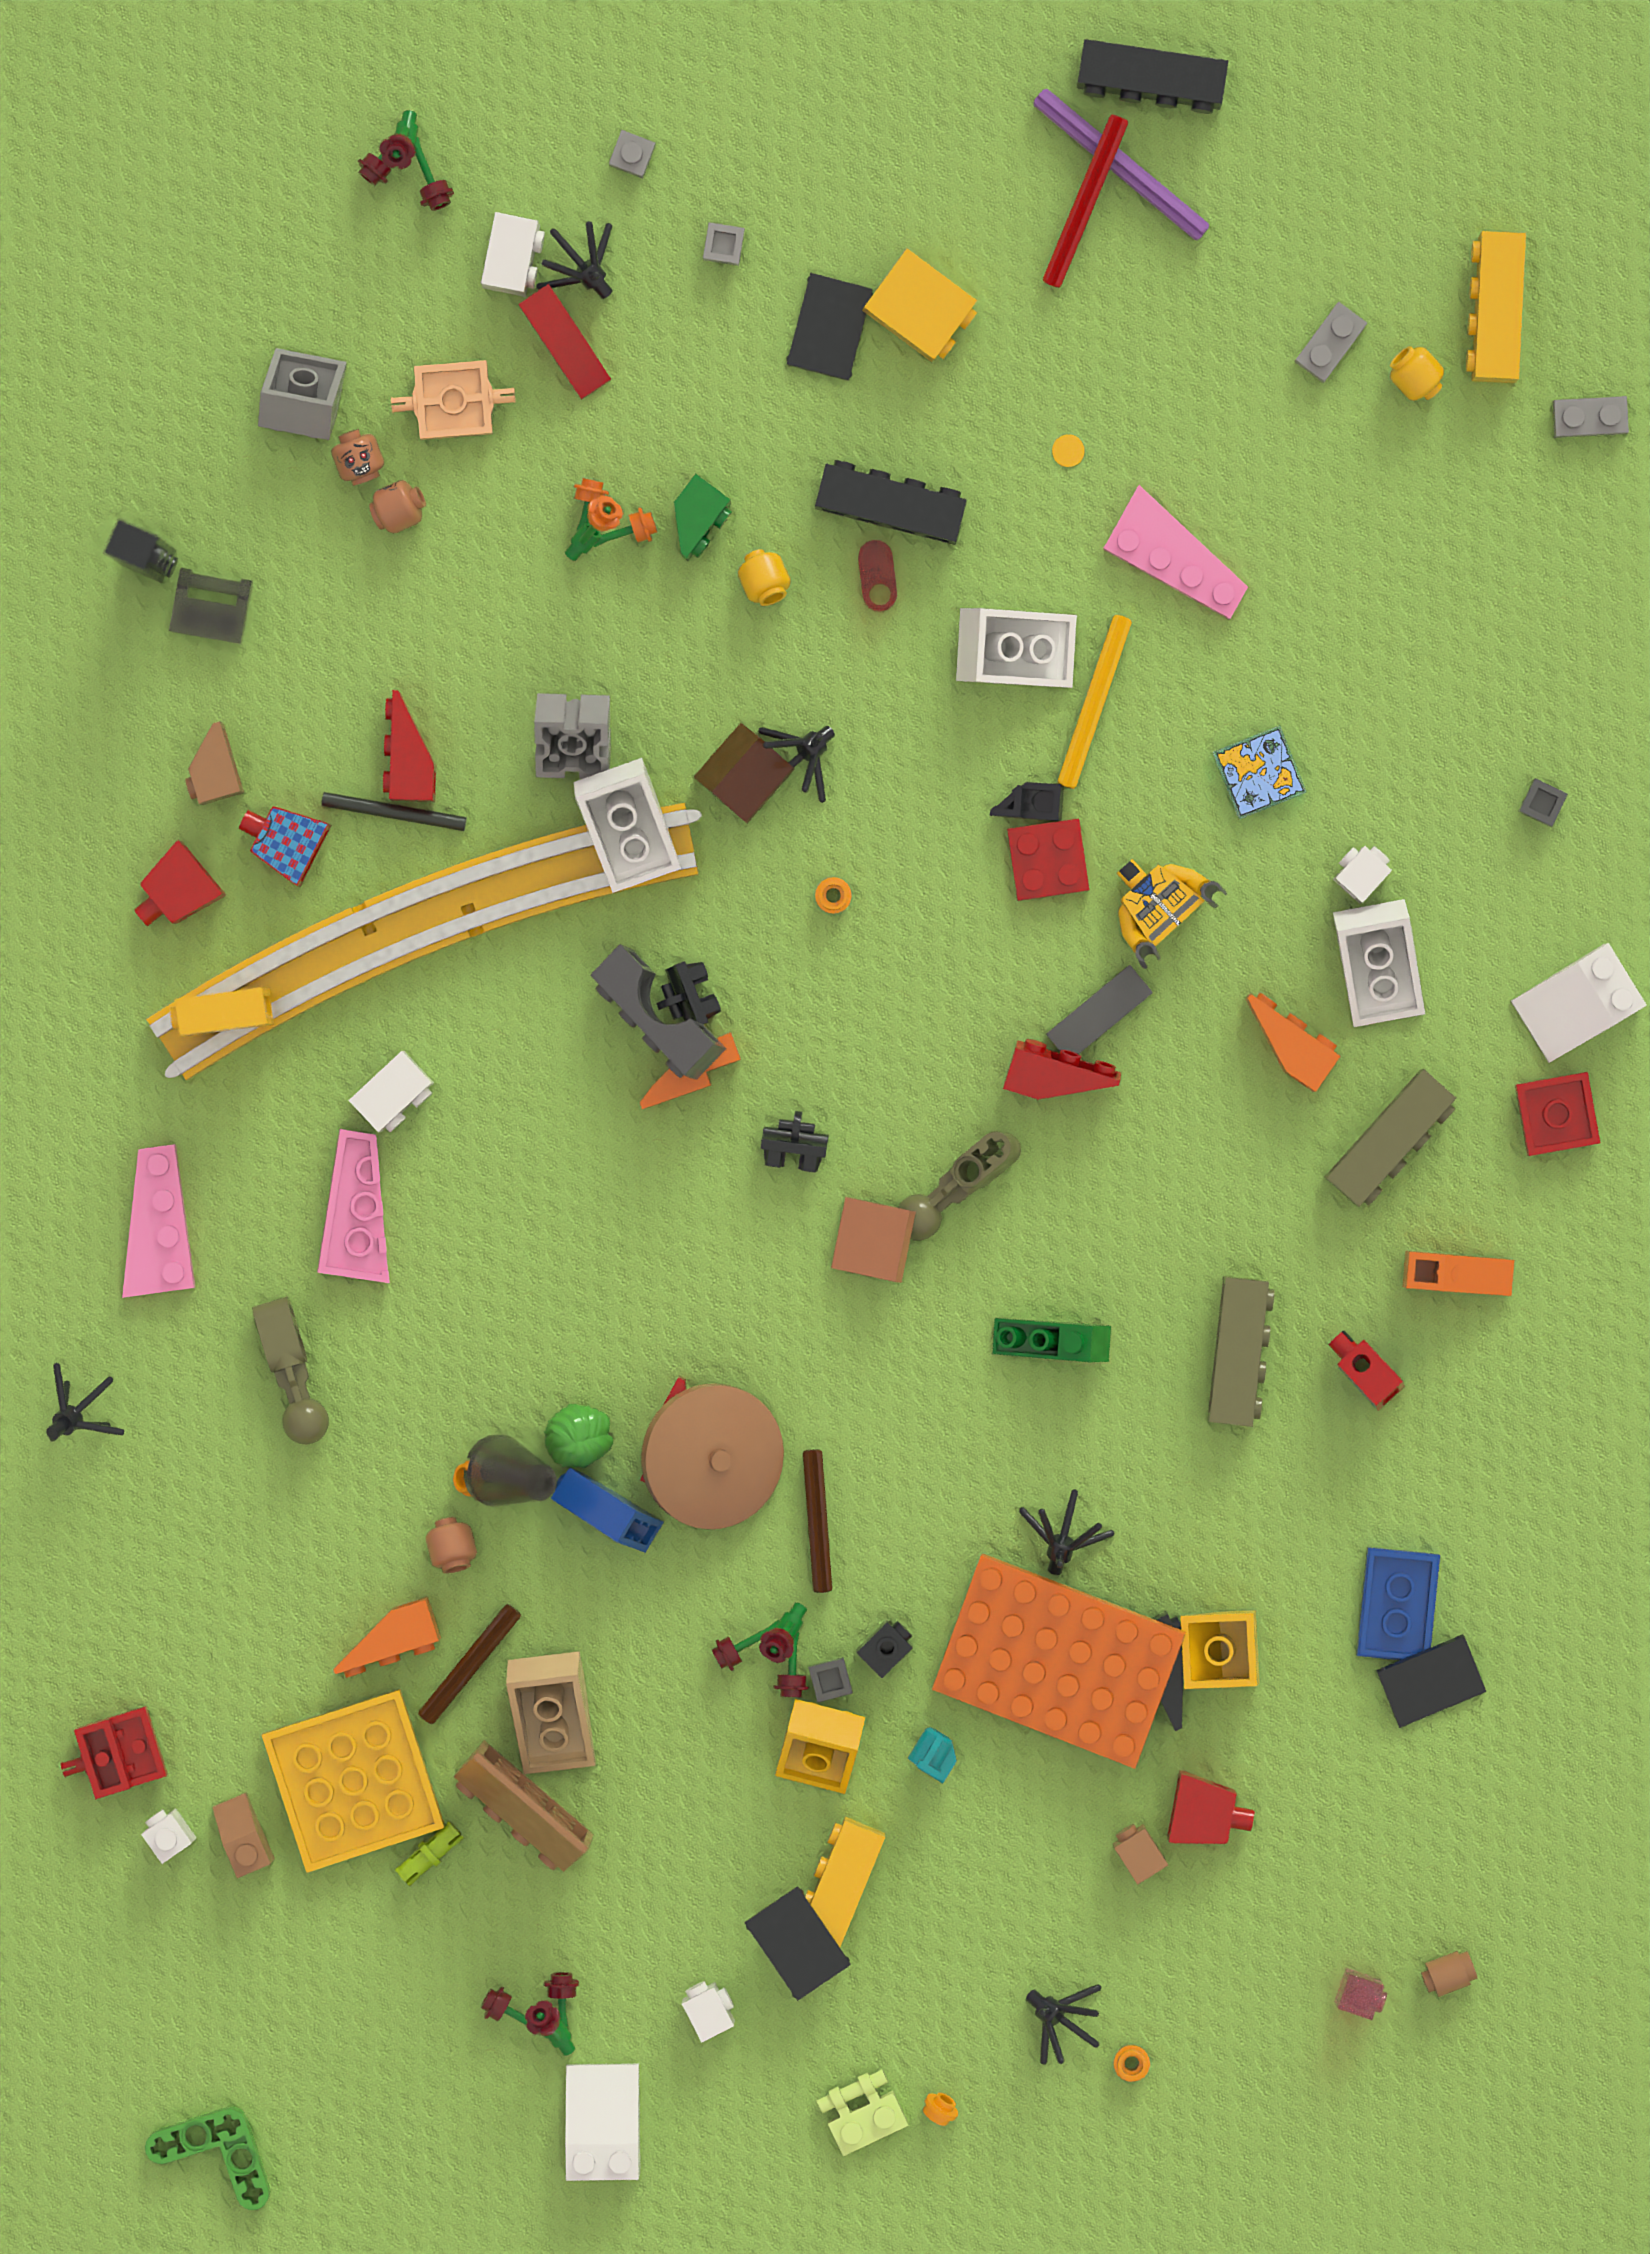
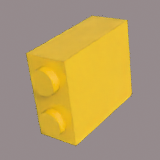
[862,249,977,362]
[170,987,274,1036]

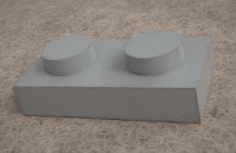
[1294,301,1367,383]
[1553,396,1629,438]

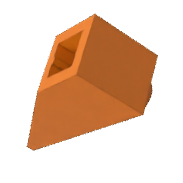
[1246,993,1340,1092]
[1402,1251,1514,1296]
[333,1597,441,1678]

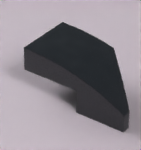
[990,782,1064,821]

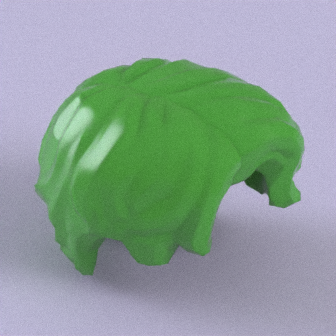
[544,1404,613,1468]

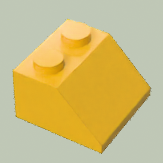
[1180,1610,1260,1689]
[775,1699,865,1794]

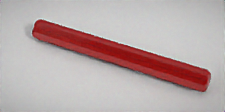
[1043,114,1128,288]

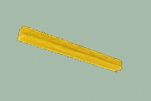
[1058,615,1132,789]

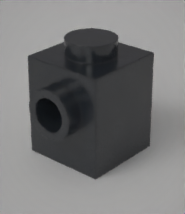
[856,1619,913,1678]

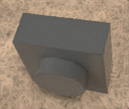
[1518,778,1568,827]
[808,1657,853,1702]

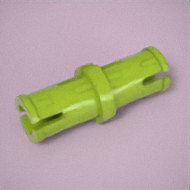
[395,1821,464,1886]

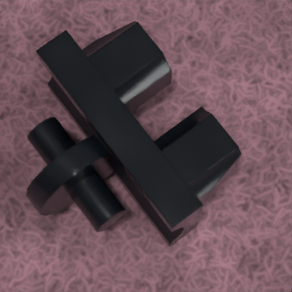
[656,961,721,1024]
[760,1111,829,1173]

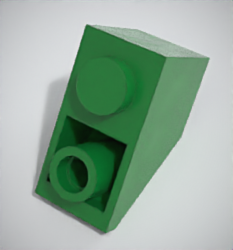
[674,473,732,561]

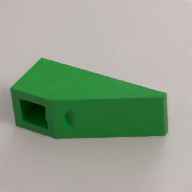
[992,1318,1111,1362]

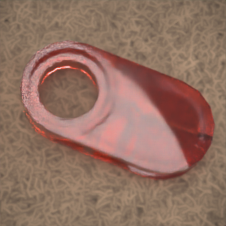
[858,540,897,613]

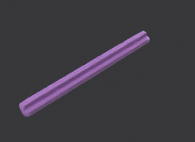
[1033,89,1209,240]

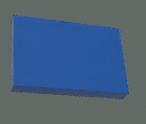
[1356,1547,1440,1660]

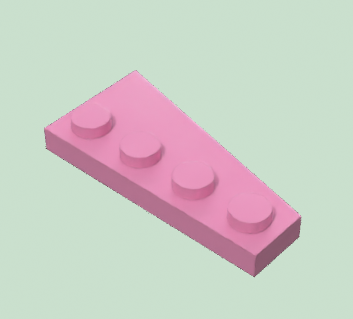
[1103,485,1248,620]
[317,1129,390,1283]
[122,1144,195,1298]

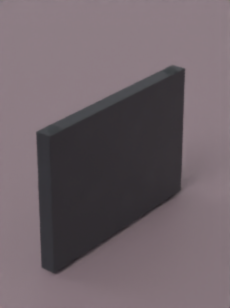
[786,273,873,381]
[1376,1634,1486,1728]
[744,1886,851,2001]

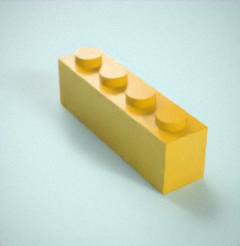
[1466,231,1526,383]
[805,1817,885,1947]

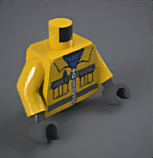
[1116,859,1227,969]

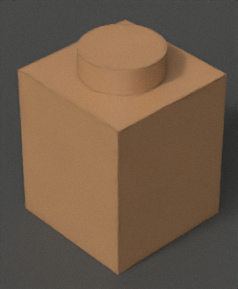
[1113,1824,1168,1885]

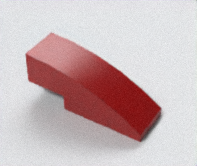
[518,284,611,400]

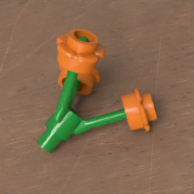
[565,478,657,561]

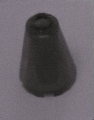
[464,1435,557,1507]

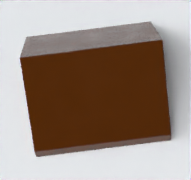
[693,723,795,824]

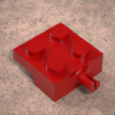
[60,1706,168,1800]

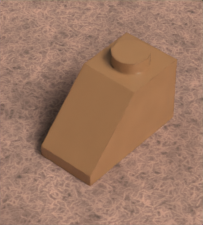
[185,721,244,805]
[212,1793,275,1878]

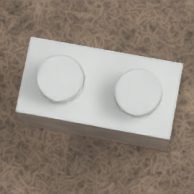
[481,212,545,297]
[349,1051,434,1132]

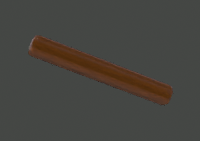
[803,1449,832,1593]
[419,1604,521,1724]

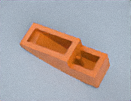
[640,1032,741,1109]

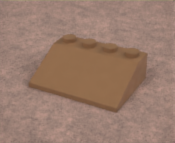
[454,1740,594,1872]

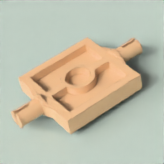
[391,360,516,440]

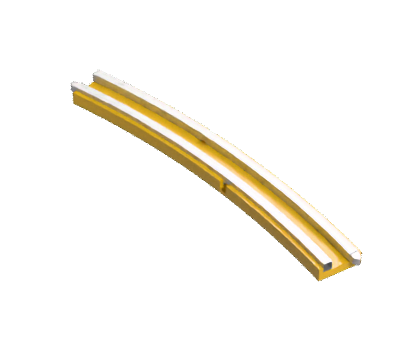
[146,803,702,1080]

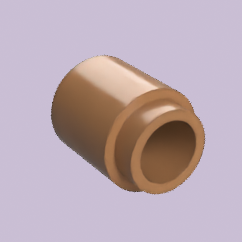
[1421,1951,1478,1997]

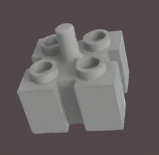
[534,693,611,779]

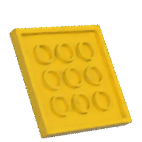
[262,1689,445,1873]

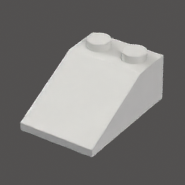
[956,608,1077,688]
[573,758,681,893]
[1333,899,1425,1027]
[1511,943,1646,1063]
[565,2064,640,2181]

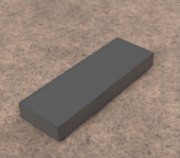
[1046,965,1153,1054]

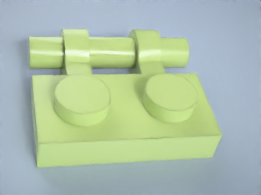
[817,2070,909,2156]

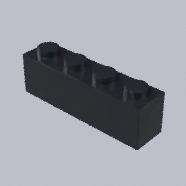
[1077,39,1229,114]
[815,460,967,545]
[104,519,178,583]

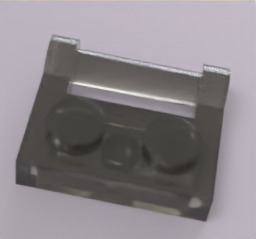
[169,568,253,645]

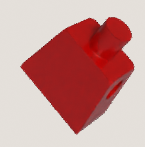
[134,840,226,926]
[1167,1770,1255,1844]

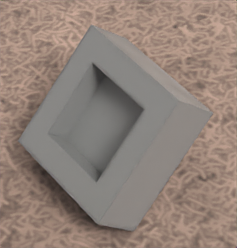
[609,130,656,179]
[703,222,745,266]

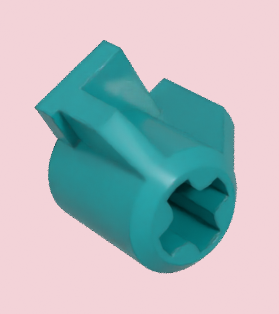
[908,1727,957,1784]

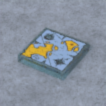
[1212,725,1307,820]

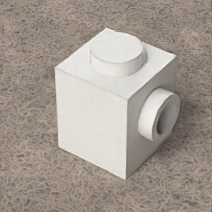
[1333,846,1392,904]
[141,1808,197,1864]
[682,1981,735,2042]

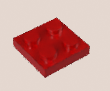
[1007,818,1089,901]
[1515,1072,1601,1156]

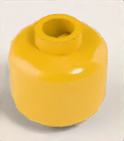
[1390,346,1444,401]
[738,549,791,606]

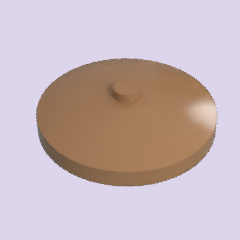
[641,1383,784,1529]

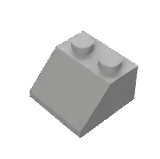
[258,348,347,440]

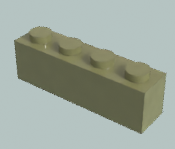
[1324,1069,1456,1207]
[1207,1276,1275,1427]

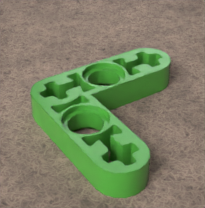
[145,2106,270,2210]

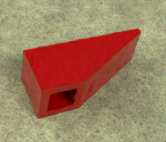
[383,690,436,802]
[1003,1039,1121,1100]

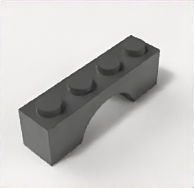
[590,944,726,1080]

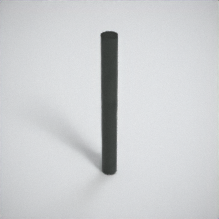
[321,792,467,831]

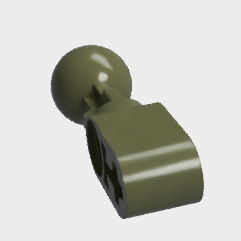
[898,1132,1021,1241]
[252,1296,329,1445]

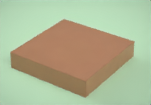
[831,1197,916,1283]

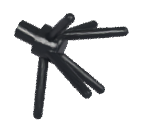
[536,221,613,299]
[758,726,835,803]
[46,1363,124,1441]
[1019,1489,1115,1575]
[1026,1984,1101,2065]

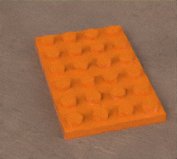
[932,1554,1186,1769]

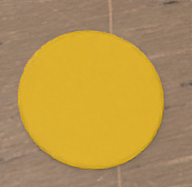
[1052,435,1085,467]

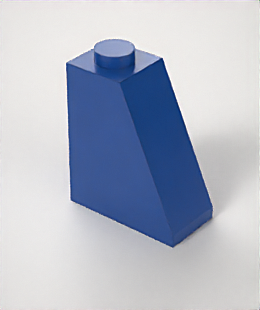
[551,1467,664,1553]

